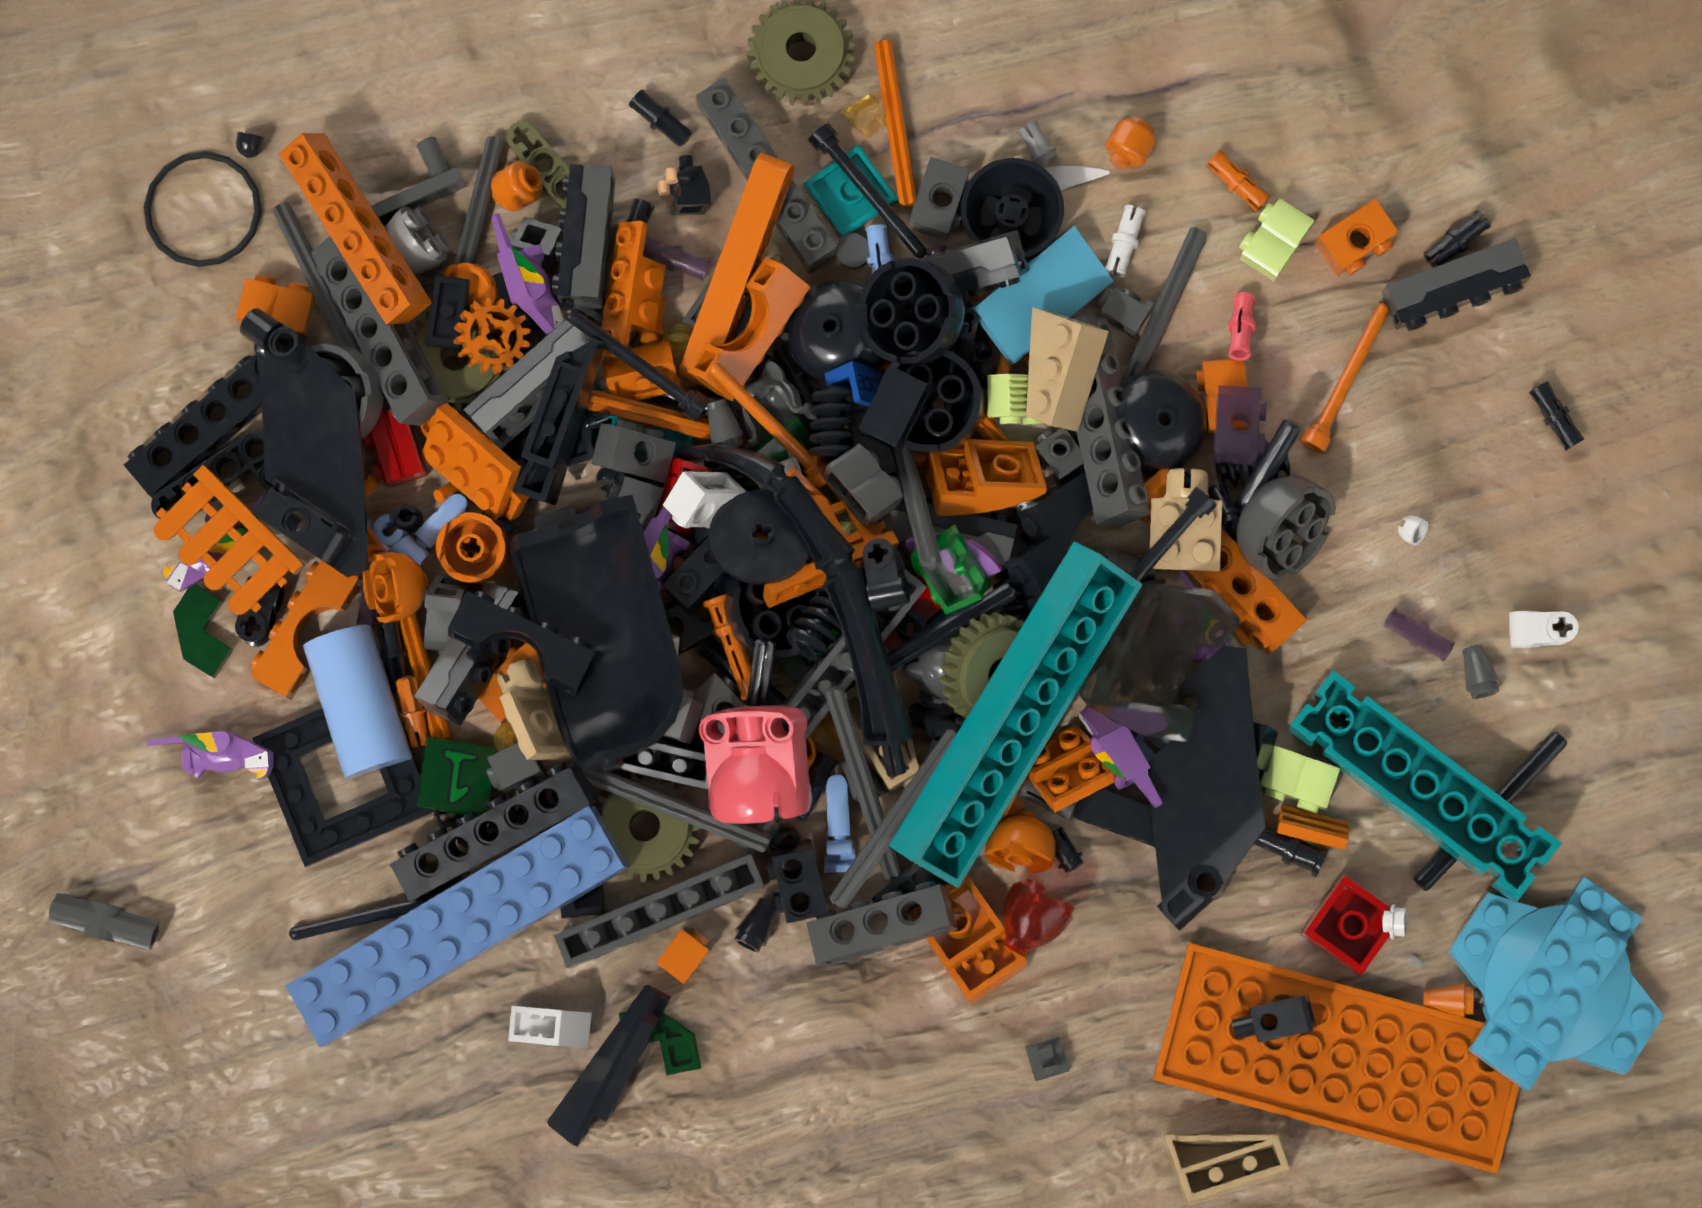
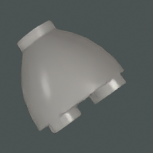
[385,206,452,274]

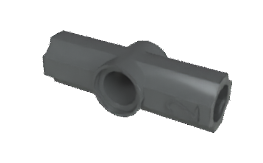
[48,893,160,950]

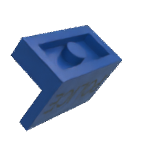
[824,361,885,407]

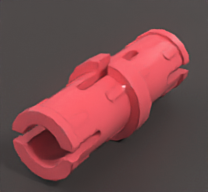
[1228,292,1256,361]

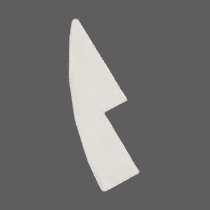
[1044,166,1110,190]

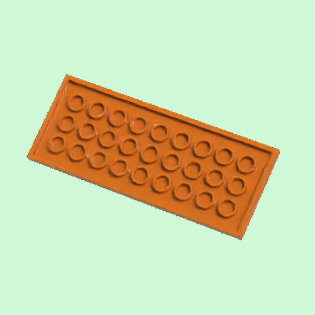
[1152,943,1519,1174]

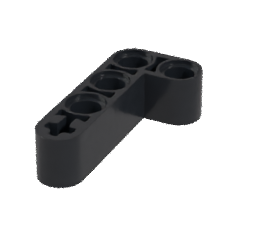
[151,432,272,519]

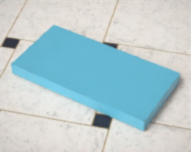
[970,226,1114,365]

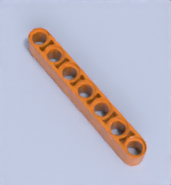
[678,152,795,389]

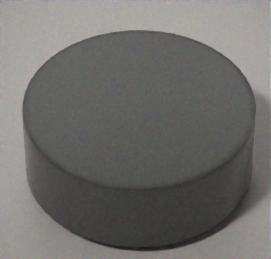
[836,233,870,270]

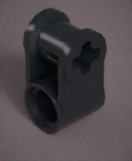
[863,538,910,611]
[235,577,285,647]

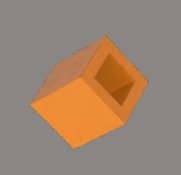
[656,928,711,985]

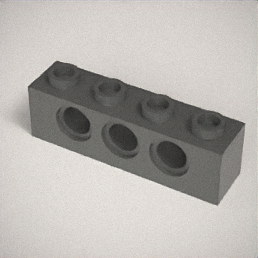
[806,881,958,967]

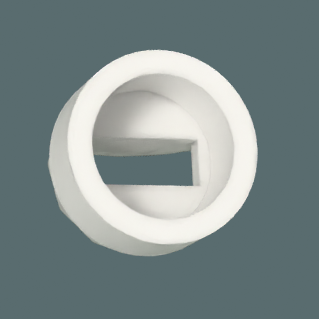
[1398,515,1428,546]

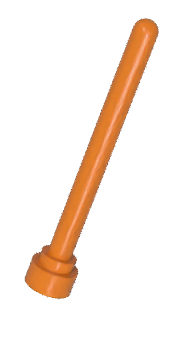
[1300,303,1390,454]
[709,363,829,489]

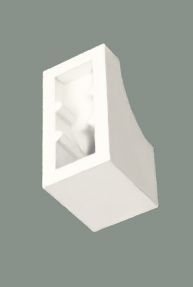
[508,1006,591,1048]

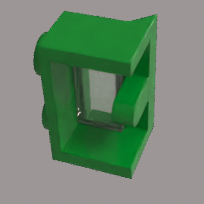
[910,524,990,615]

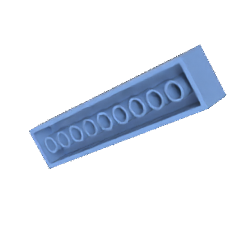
[285,806,630,1047]

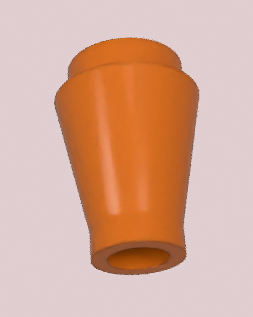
[1423,983,1474,1018]

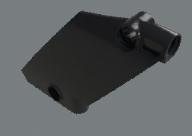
[240,308,368,578]
[1139,645,1266,931]

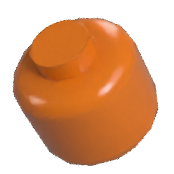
[1105,117,1156,170]
[491,161,542,212]

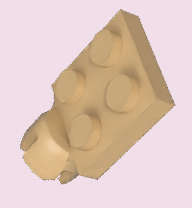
[1150,468,1222,571]
[497,659,571,760]

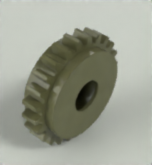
[747,0,856,106]
[413,304,510,414]
[940,612,1024,718]
[597,772,701,883]

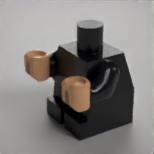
[657,155,711,215]

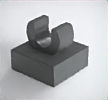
[1025,1037,1069,1081]

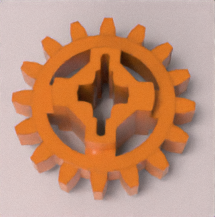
[453,298,530,375]

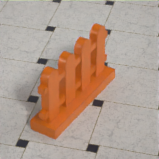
[154,465,306,615]
[756,495,899,608]

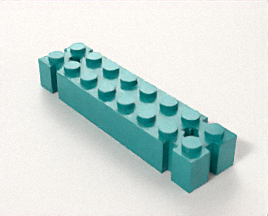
[1288,670,1562,903]

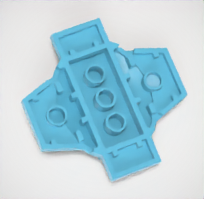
[1447,877,1664,1092]

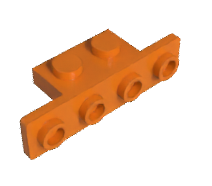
[601,221,666,358]

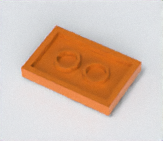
[421,402,521,520]

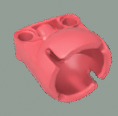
[699,706,812,824]

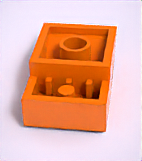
[925,439,1047,516]
[908,875,1029,1006]

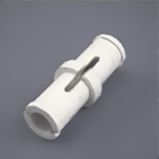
[1105,205,1146,277]

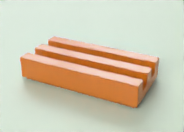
[1277,804,1350,850]

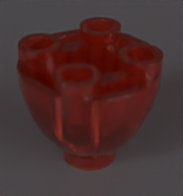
[1002,879,1075,957]

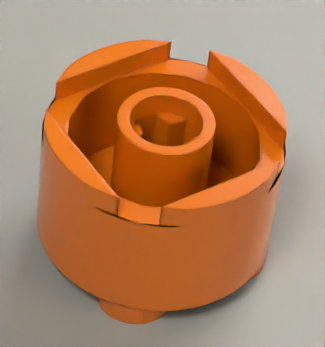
[436,512,511,585]

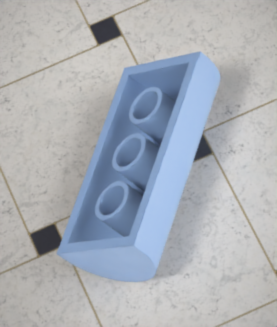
[303,625,412,780]

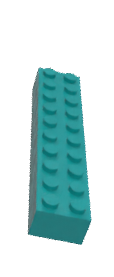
[889,542,1143,888]

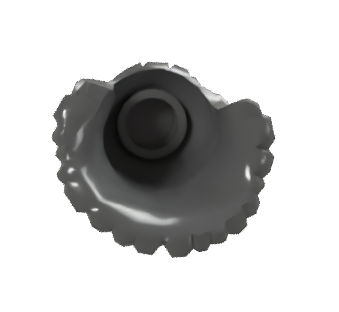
[726,360,819,450]
[903,622,961,717]

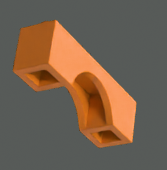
[687,257,810,401]
[250,560,363,700]

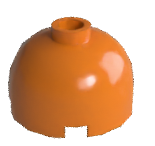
[362,552,428,623]
[985,811,1056,874]

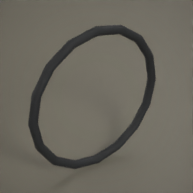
[143,151,261,267]

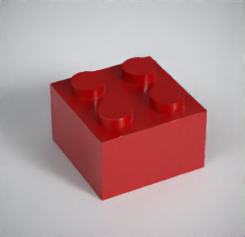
[1300,875,1391,975]

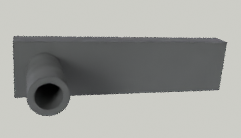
[371,137,466,225]

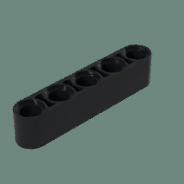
[1072,789,1237,875]

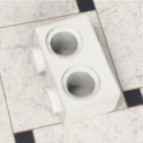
[663,472,746,528]

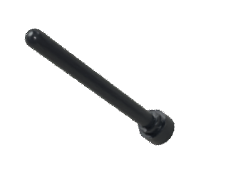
[808,123,927,258]
[565,308,709,421]
[1129,486,1217,582]
[289,882,452,940]

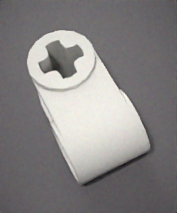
[1509,611,1579,648]

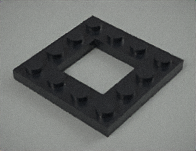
[252,708,435,867]

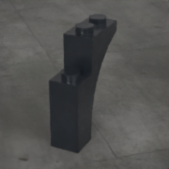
[1004,469,1093,613]

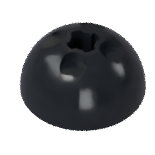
[961,158,1064,258]

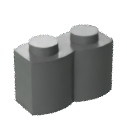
[823,444,904,528]

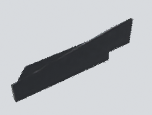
[513,338,605,505]
[548,985,672,1147]

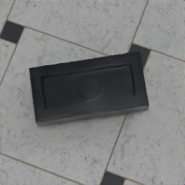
[425,275,471,350]

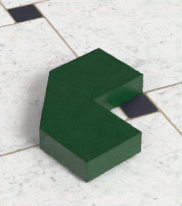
[173,585,233,679]
[618,1012,702,1075]

